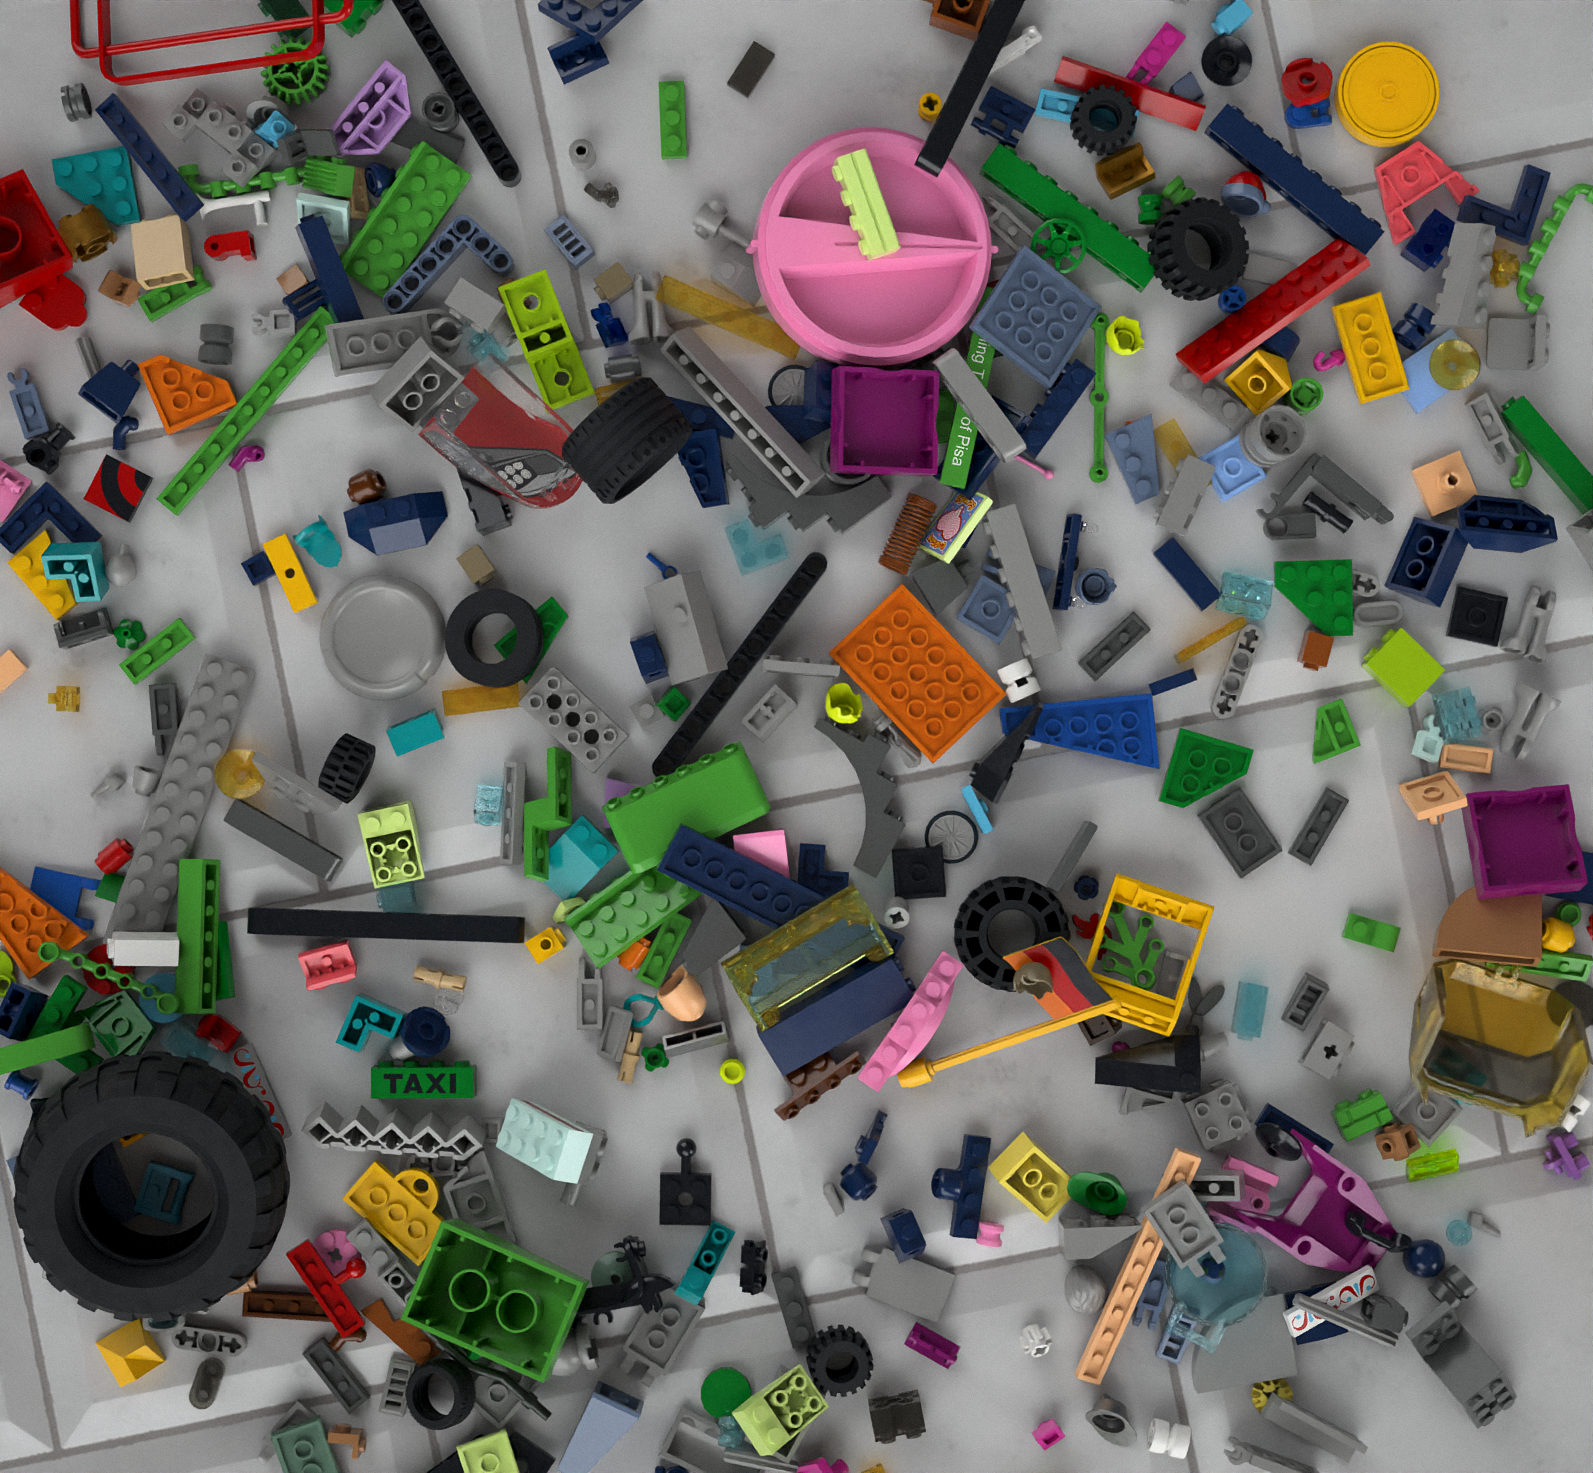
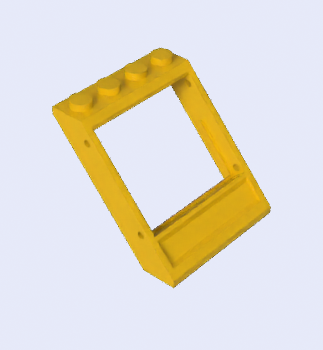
[1085,873,1214,1037]

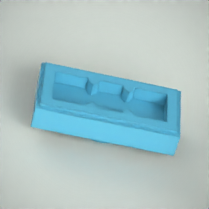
[960,784,994,834]

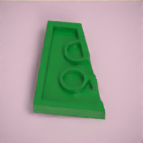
[494,597,569,684]

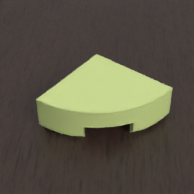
[552,897,585,924]

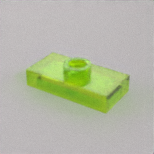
[1406,1148,1459,1183]

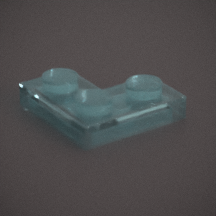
[724,519,789,576]

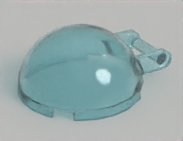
[1165,1222,1268,1355]

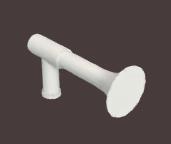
[197,190,271,226]

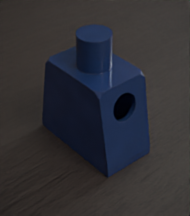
[78,360,141,424]
[630,630,669,684]
[880,1208,926,1264]

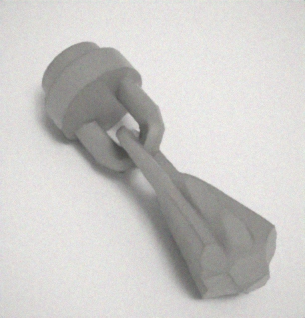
[873,714,922,768]

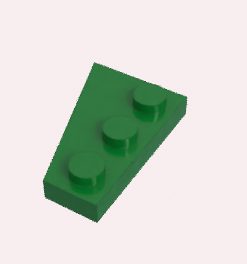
[216,921,235,1001]

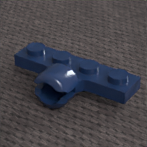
[931,1134,991,1239]

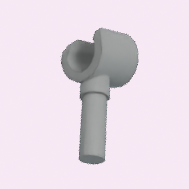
[91,774,126,799]
[1467,1211,1501,1237]

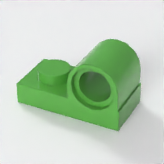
[1342,913,1401,952]

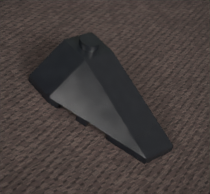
[969,701,1044,804]
[1095,1035,1201,1093]

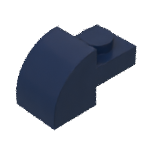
[1258,326,1301,362]

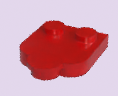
[18,274,88,331]

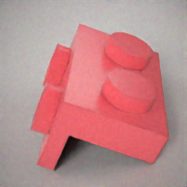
[298,939,357,991]

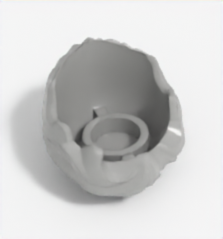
[1064,1264,1108,1314]

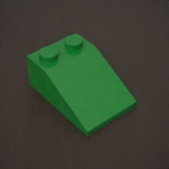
[324,0,384,38]

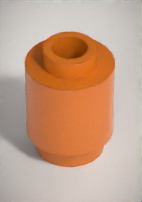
[617,936,652,971]

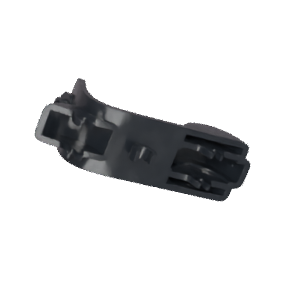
[576,1235,677,1325]

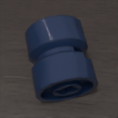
[1392,303,1436,351]

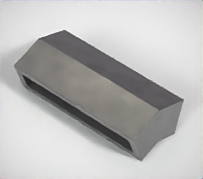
[662,1020,730,1058]

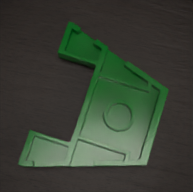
[65,990,157,1057]

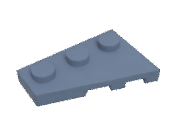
[1104,414,1159,504]

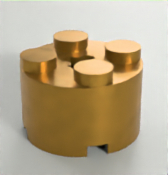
[57,204,118,263]

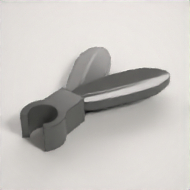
[1185,977,1225,1036]

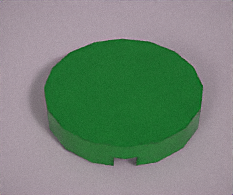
[701,1367,751,1420]

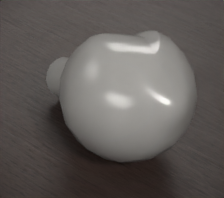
[105,544,136,586]

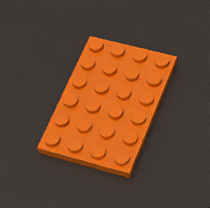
[828,584,1006,764]

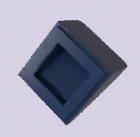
[1169,72,1204,102]

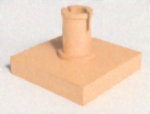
[1411,450,1478,517]
[1399,771,1467,824]

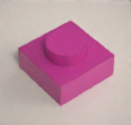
[1031,1418,1065,1451]

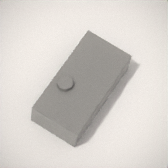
[644,571,728,685]

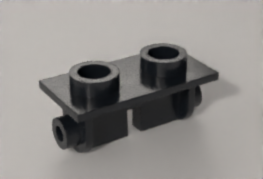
[739,1240,768,1295]

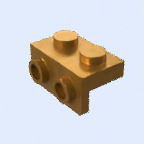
[1095,142,1156,200]

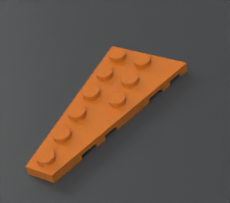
[0,867,90,980]

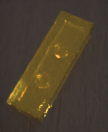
[1153,418,1212,486]
[1174,616,1247,664]

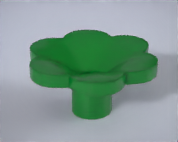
[113,619,146,650]

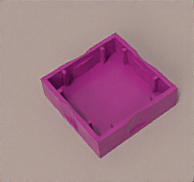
[830,366,939,476]
[1461,784,1588,900]

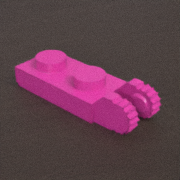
[1125,21,1186,85]

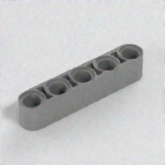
[931,348,1026,463]

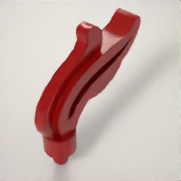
[1072,913,1113,961]

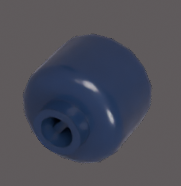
[840,1163,878,1201]

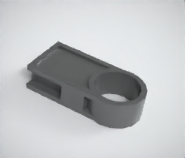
[1263,513,1317,541]

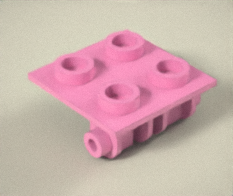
[0,460,32,523]

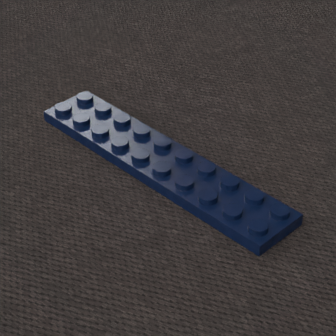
[656,823,905,969]

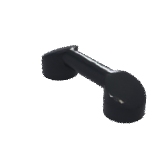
[1344,1211,1412,1253]

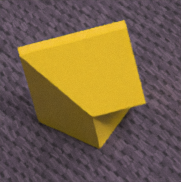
[1224,349,1292,416]
[95,1318,166,1387]

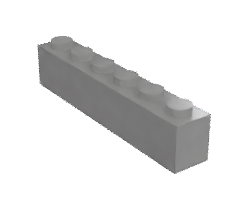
[982,504,1062,660]

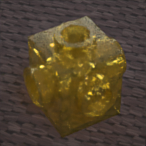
[1489,249,1520,288]

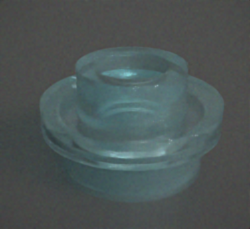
[1446,1220,1472,1246]

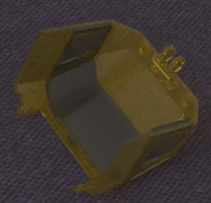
[1408,959,1593,1138]

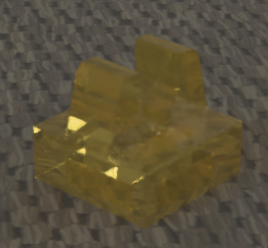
[48,686,80,712]

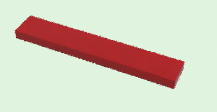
[1054,56,1206,131]

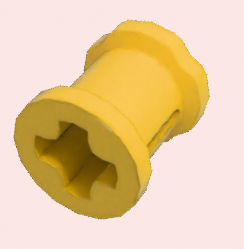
[918,92,942,122]

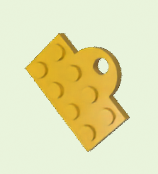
[342,1159,445,1266]

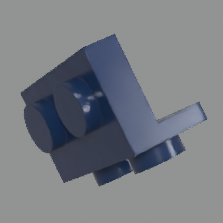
[547,33,610,85]

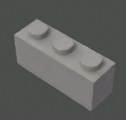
[1162,1170,1245,1201]

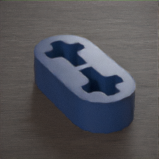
[1148,668,1198,696]

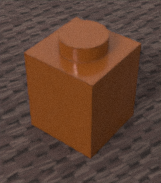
[1297,631,1334,671]

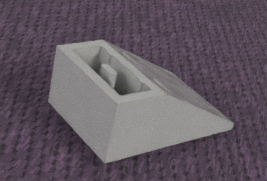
[1058,1213,1142,1260]

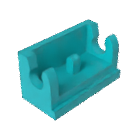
[386,709,445,757]

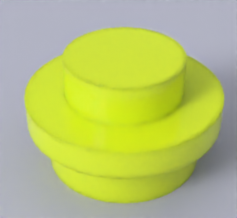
[720,1058,745,1084]

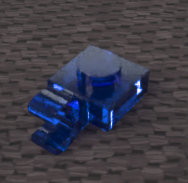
[590,302,628,348]

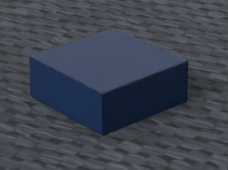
[241,551,276,586]

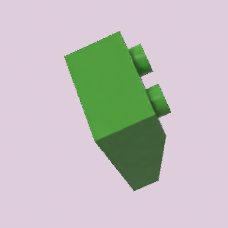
[400,1218,589,1383]

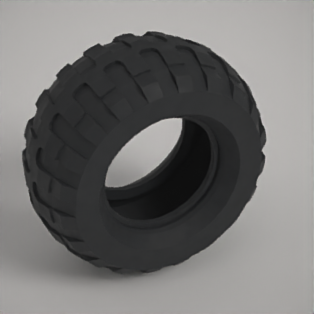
[13,1051,290,1322]

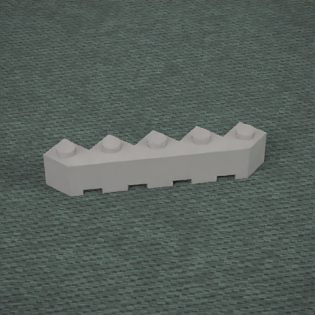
[301,1101,487,1160]

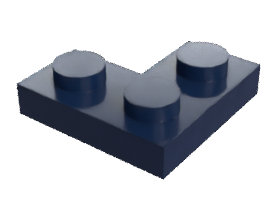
[797,843,849,898]

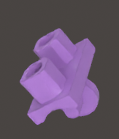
[1543,1132,1590,1180]

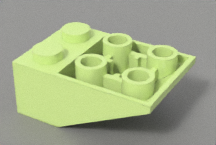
[357,800,425,889]
[732,1364,829,1456]

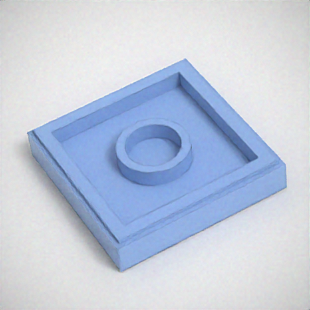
[1198,434,1267,503]

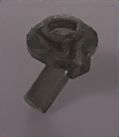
[584,183,619,208]

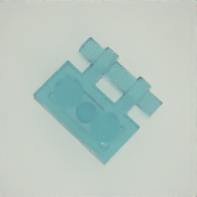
[1432,686,1482,745]

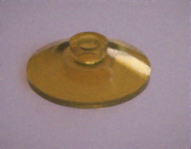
[1429,339,1481,390]
[215,749,265,799]

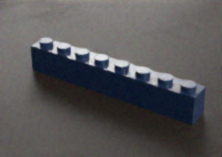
[1204,103,1385,255]

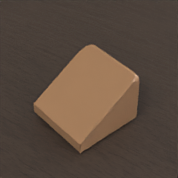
[276,264,310,296]

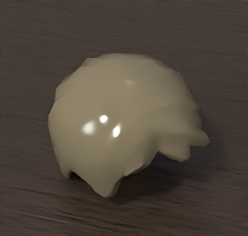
[1012,962,1054,999]

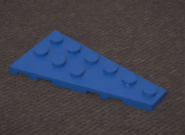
[999,693,1159,769]

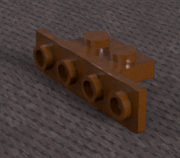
[774,1051,866,1121]

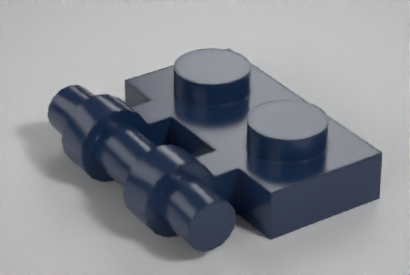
[970,86,1036,149]

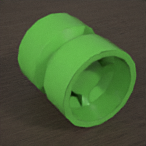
[1284,378,1323,416]

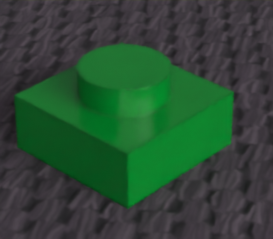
[655,686,691,722]

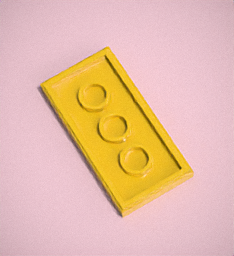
[1330,291,1410,405]

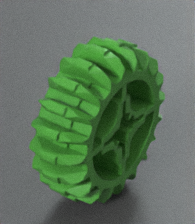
[261,36,330,107]

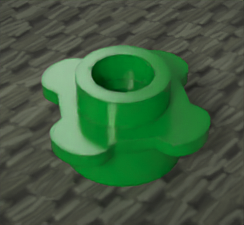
[641,1043,669,1072]

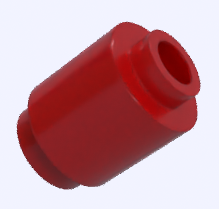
[95,838,134,875]

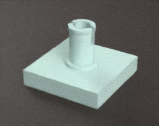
[296,192,351,246]

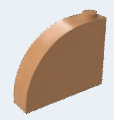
[1432,886,1542,967]

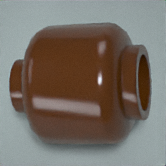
[347,469,387,505]

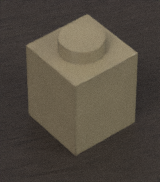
[594,261,634,304]
[456,544,497,586]

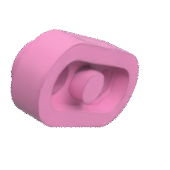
[1224,1183,1270,1214]

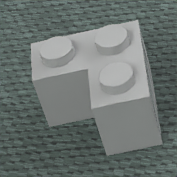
[444,277,506,335]

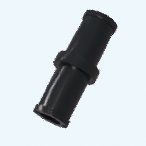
[1302,492,1353,534]

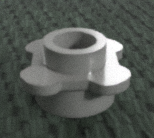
[1477,707,1505,734]

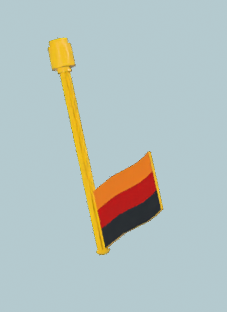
[897,936,1122,1088]

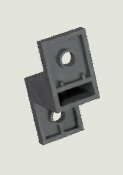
[1405,1301,1517,1429]

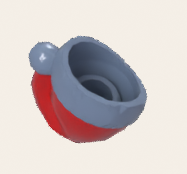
[1221,171,1271,218]

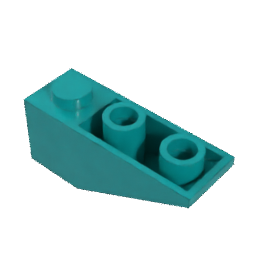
[674,1220,735,1306]

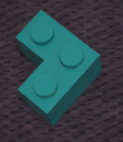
[41,542,110,602]
[335,993,407,1053]

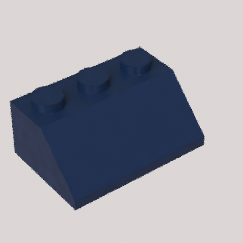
[1384,517,1468,608]

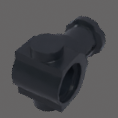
[22,422,76,475]

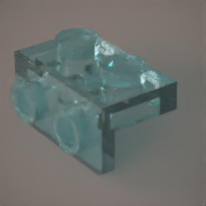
[1215,571,1274,620]

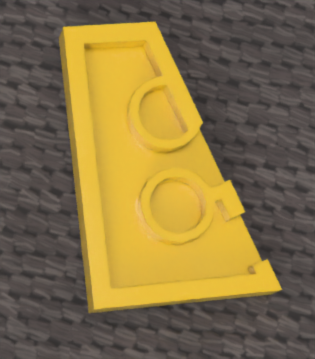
[7,529,78,621]

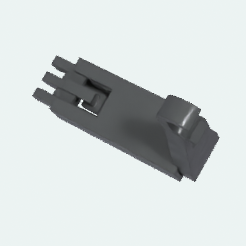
[1256,453,1394,525]

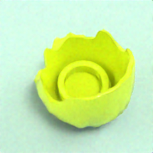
[1105,316,1145,356]
[825,683,863,724]

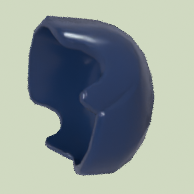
[1403,1239,1445,1278]

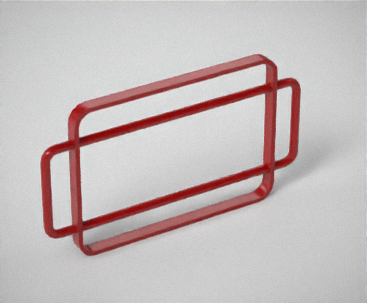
[70,0,354,86]

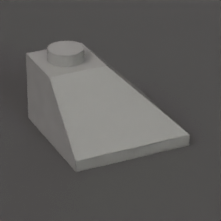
[710,242,761,308]

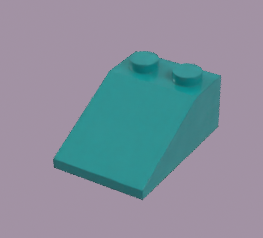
[544,815,620,901]

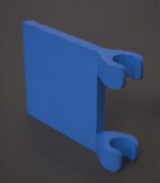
[30,867,101,930]

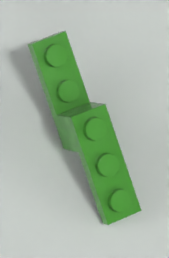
[523,746,572,882]

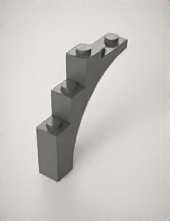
[726,455,892,535]
[814,716,906,878]

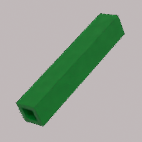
[1501,395,1593,515]

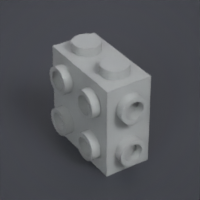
[1181,1078,1253,1151]

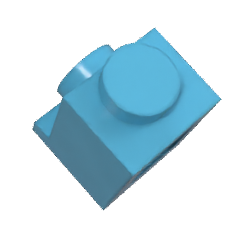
[1211,0,1253,36]

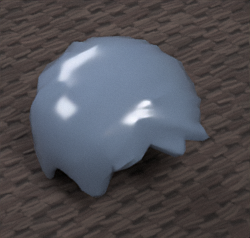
[1075,568,1117,605]

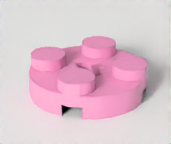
[313,1228,362,1276]

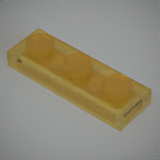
[442,683,521,717]

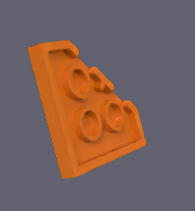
[137,354,238,435]

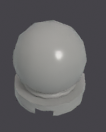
[552,1317,600,1376]

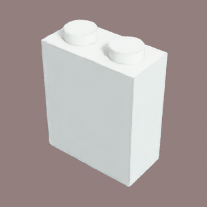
[107,932,179,966]

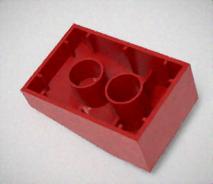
[0,169,73,308]

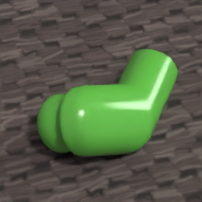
[1509,451,1532,489]

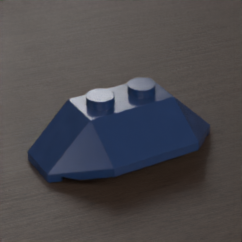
[343,491,448,556]
[1456,495,1558,553]

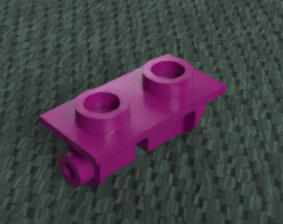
[904,1322,960,1369]

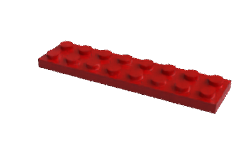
[1175,237,1371,384]

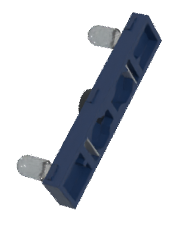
[1052,513,1099,611]

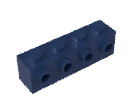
[1020,359,1097,460]

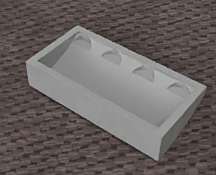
[658,1407,772,1473]

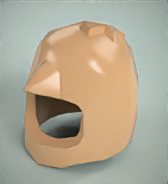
[657,966,707,1022]

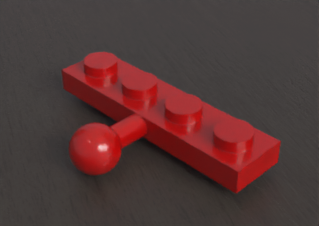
[286,1238,366,1339]

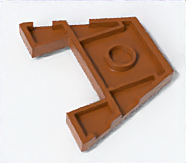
[361,1298,455,1365]

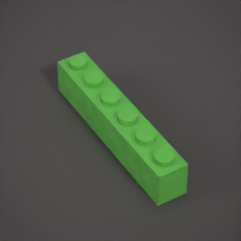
[175,859,220,1014]

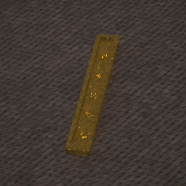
[655,275,800,360]

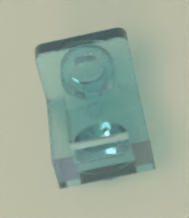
[473,784,503,826]

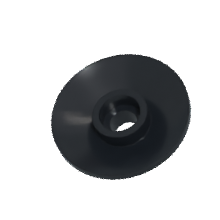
[1201,36,1252,87]
[1255,1122,1302,1161]

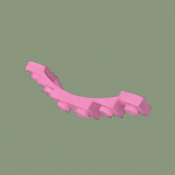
[857,951,964,1092]

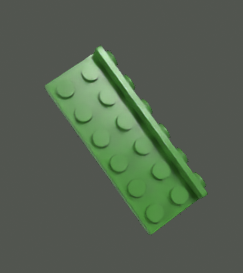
[339,140,473,298]
[564,865,703,969]

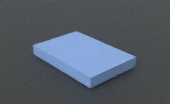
[1402,328,1481,414]

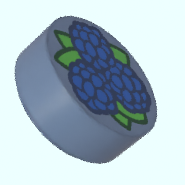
[1200,1257,1226,1284]

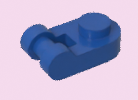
[1284,98,1332,129]

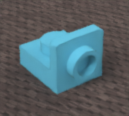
[253,110,295,148]

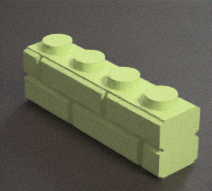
[832,148,901,261]

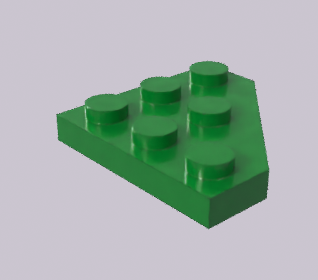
[1274,559,1353,636]
[1158,728,1254,808]

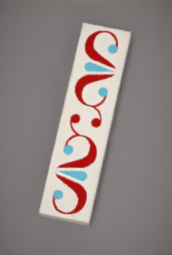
[1283,1265,1380,1337]

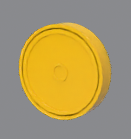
[1334,41,1440,147]

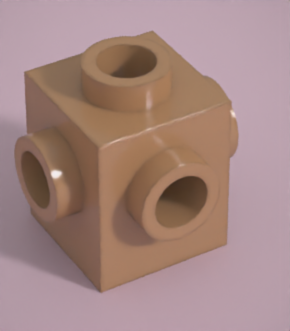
[1375,1122,1421,1161]

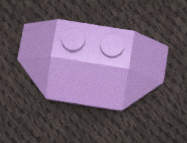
[329,60,411,156]

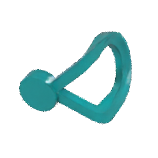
[623,994,664,1027]

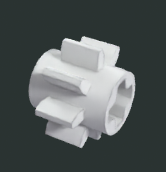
[1019,1324,1052,1357]

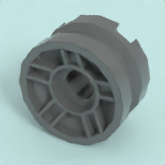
[60,83,92,122]

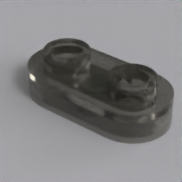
[189,1357,225,1409]

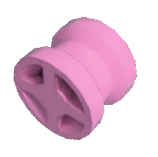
[976,1221,1004,1247]

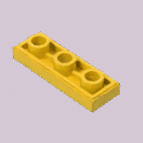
[263,533,319,613]

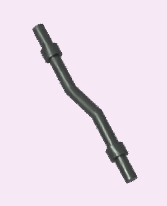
[421,1329,552,1421]

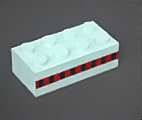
[496,1098,593,1184]

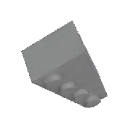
[1431,223,1496,329]

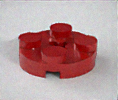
[1281,58,1333,107]
[82,944,136,995]

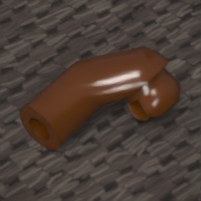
[329,1327,367,1351]

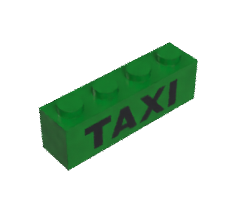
[371,1060,477,1099]

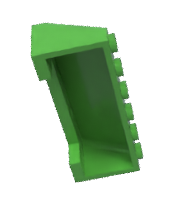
[601,741,771,873]

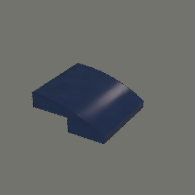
[1285,1281,1348,1345]

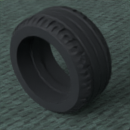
[405,1358,476,1430]

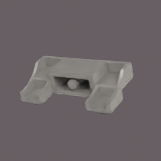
[163,88,278,188]

